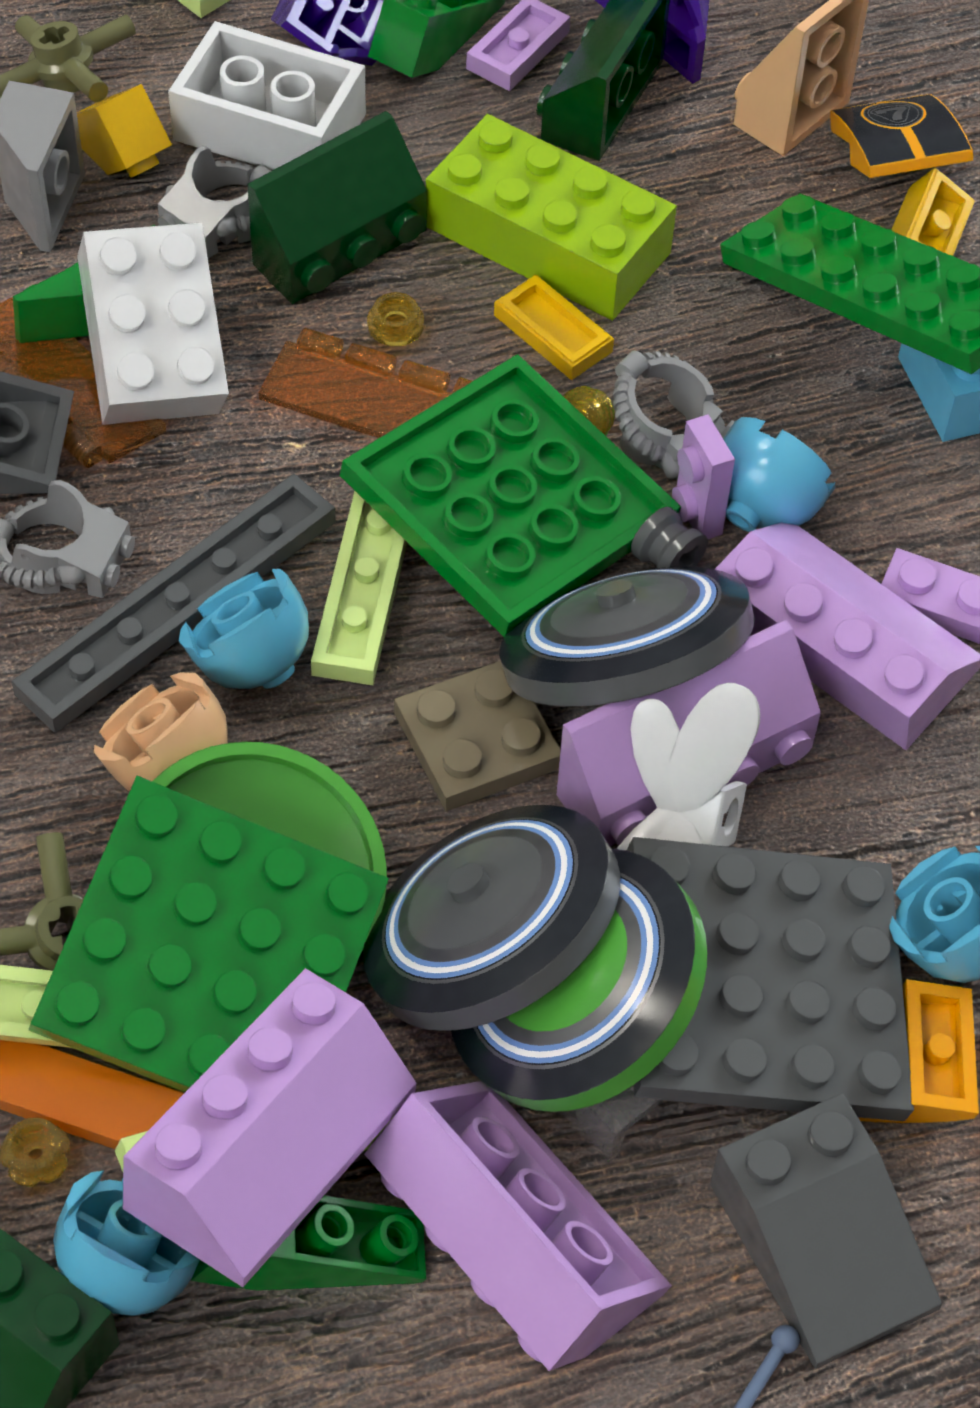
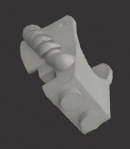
[158,146,271,259]
[613,350,735,479]
[0,480,135,598]

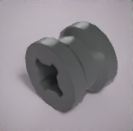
[631,507,708,568]

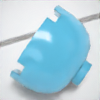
[723,417,835,532]
[179,569,309,689]
[889,845,980,983]
[53,1170,200,1316]

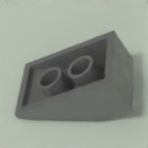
[0,371,74,494]
[710,1093,942,1369]

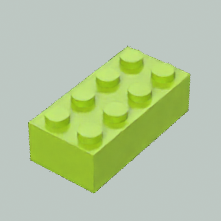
[425,114,677,321]

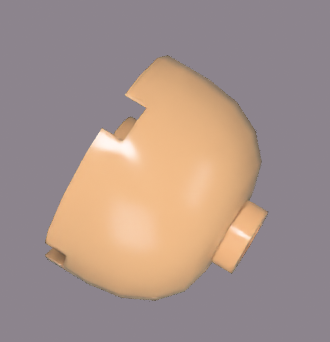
[94,672,228,792]

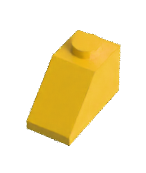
[77,84,172,178]

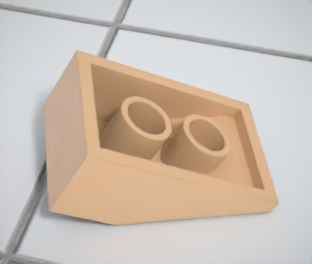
[733,0,869,156]

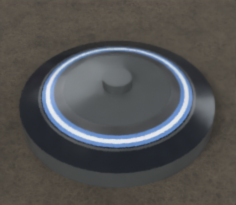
[499,567,755,706]
[363,805,620,1031]

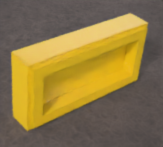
[494,275,614,380]

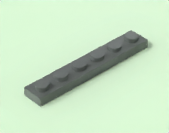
[11,473,336,734]

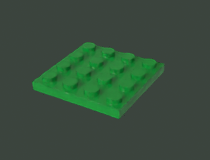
[339,354,681,637]
[29,776,389,1092]

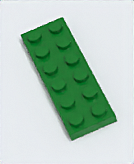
[720,193,980,374]

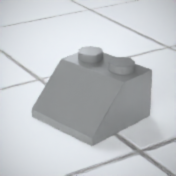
[0,81,85,253]

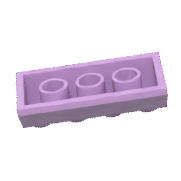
[715,522,980,750]
[556,619,821,846]
[123,968,417,1287]
[364,1081,672,1371]

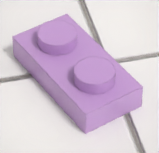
[466,0,570,91]
[672,414,735,539]
[881,548,980,644]

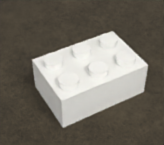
[168,21,366,170]
[77,223,229,425]

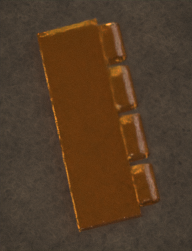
[0,297,166,468]
[258,327,472,438]

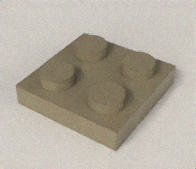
[394,661,561,812]

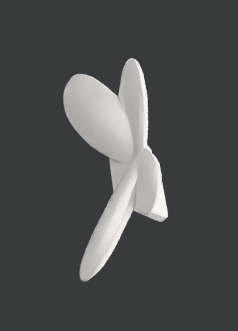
[617,683,760,851]

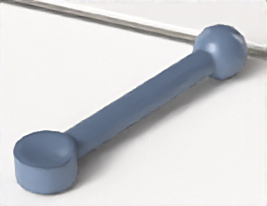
[734,1324,800,1408]

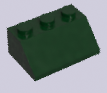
[536,0,670,161]
[247,111,427,305]
[0,1228,120,1408]

